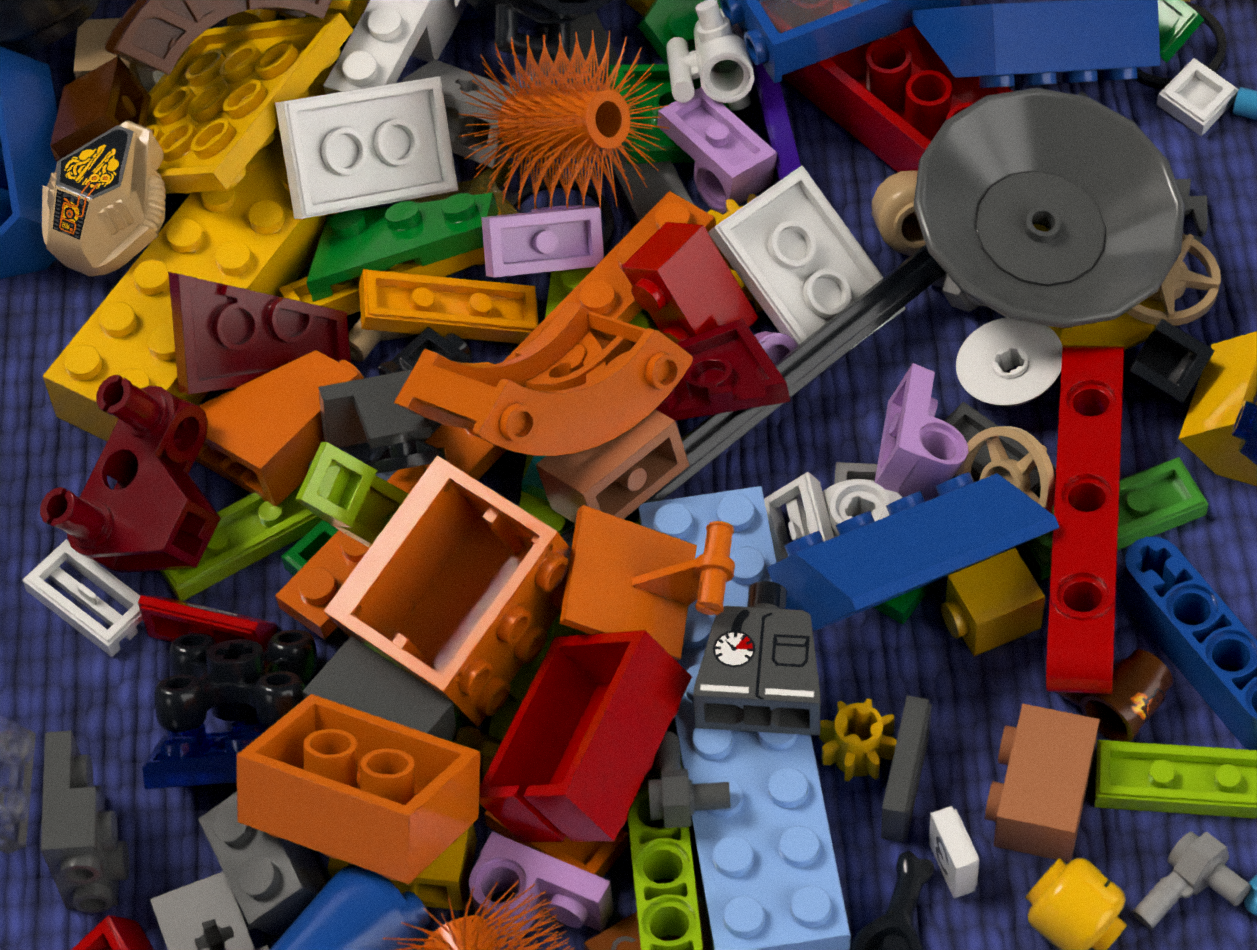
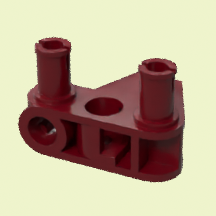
[40,375,221,573]

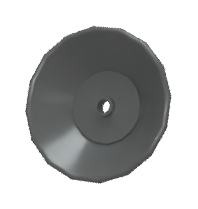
[913,88,1185,328]

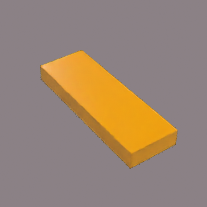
[359,269,539,344]

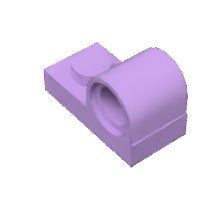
[657,87,777,214]
[481,205,604,278]
[874,363,968,502]
[469,832,614,939]

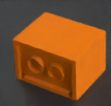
[323,455,571,727]

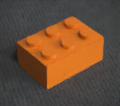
[237,694,480,884]

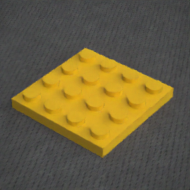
[146,13,354,194]

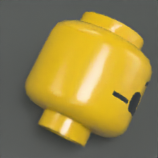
[1025,858,1127,950]

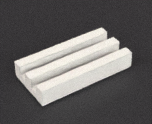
[764,472,834,562]
[22,539,143,657]

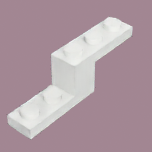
[323,0,468,94]

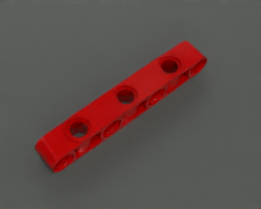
[1046,345,1124,694]

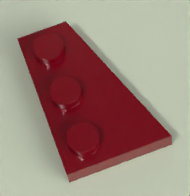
[168,272,351,394]
[656,318,791,421]

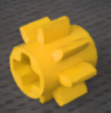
[819,698,897,782]

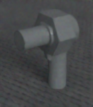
[648,732,730,828]

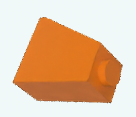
[195,350,364,507]

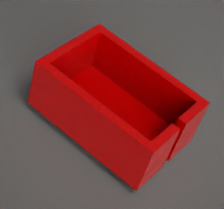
[479,630,692,842]

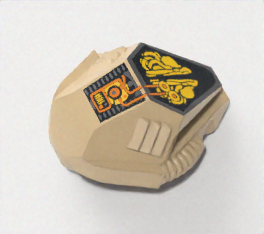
[42,121,166,277]

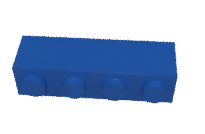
[912,0,1160,88]
[0,46,58,279]
[767,472,1060,632]

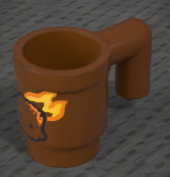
[1055,649,1173,742]

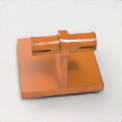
[559,505,735,661]

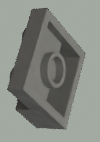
[41,730,130,913]

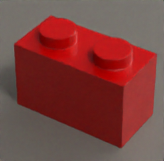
[621,222,759,343]

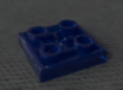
[142,718,269,789]

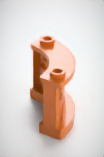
[394,301,693,456]

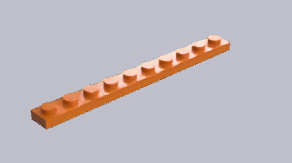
[275,191,716,640]

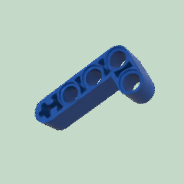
[1120,537,1257,750]

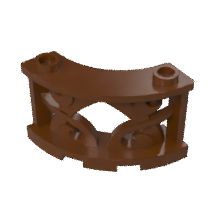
[104,0,332,75]

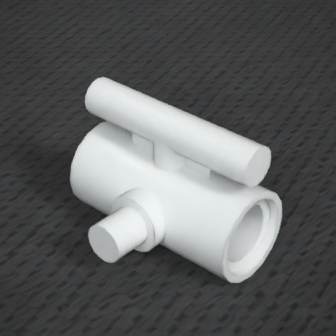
[666,0,754,111]

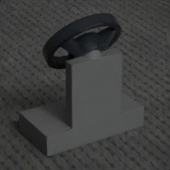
[318,370,448,474]

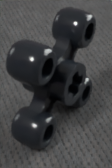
[154,630,318,732]

